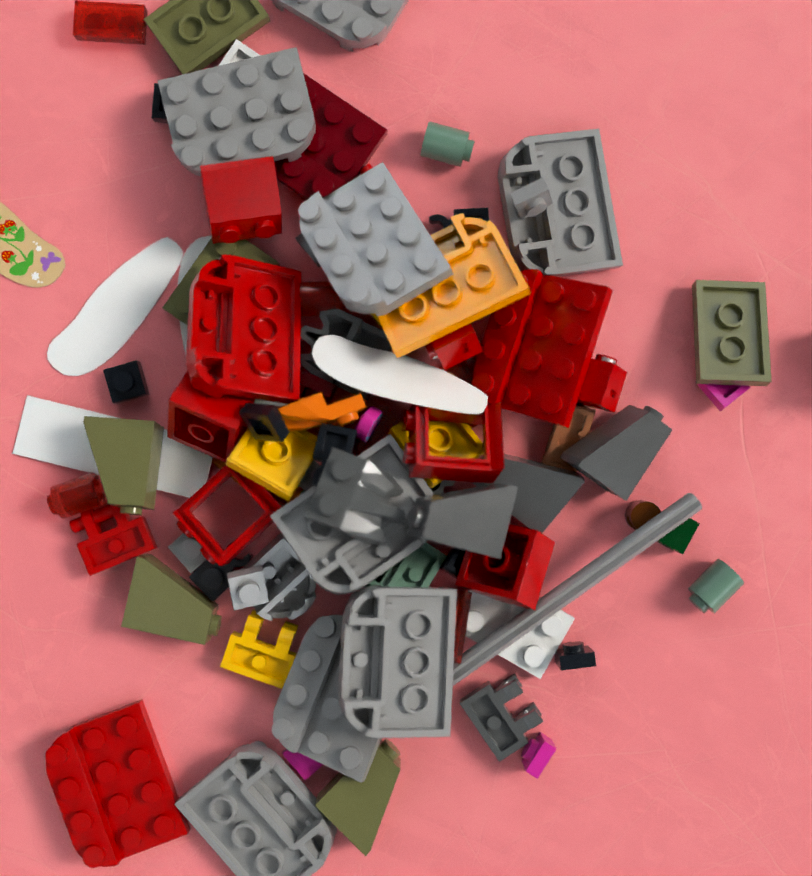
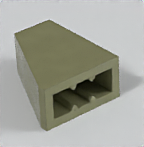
[83,416,164,515]
[121,554,222,645]
[315,739,401,856]

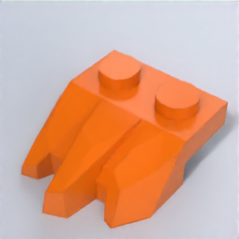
[278,392,366,431]

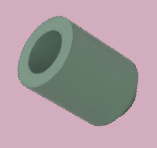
[420,121,475,167]
[688,559,744,614]

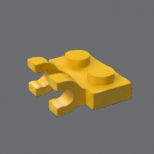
[220,609,299,689]

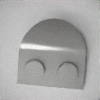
[242,533,316,621]

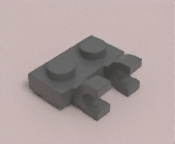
[460,674,543,762]

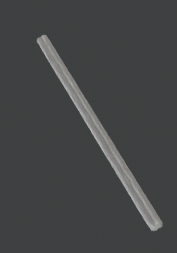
[453,493,702,686]

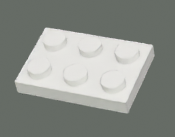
[455,590,575,679]

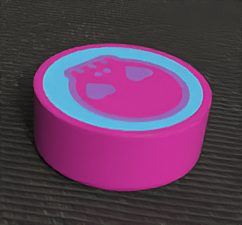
[355,405,384,442]

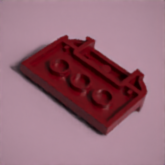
[274,73,387,201]

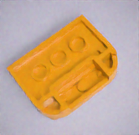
[378,213,530,358]

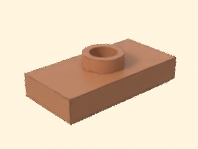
[541,403,596,472]

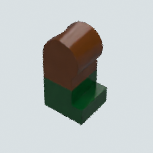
[625,500,700,554]

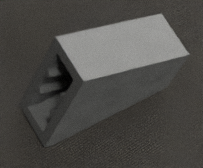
[560,405,672,501]
[473,453,585,533]
[407,483,518,559]

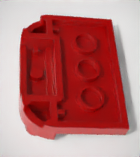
[186,255,302,404]
[472,269,613,428]
[45,699,190,868]

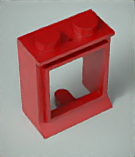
[403,402,505,483]
[173,465,287,566]

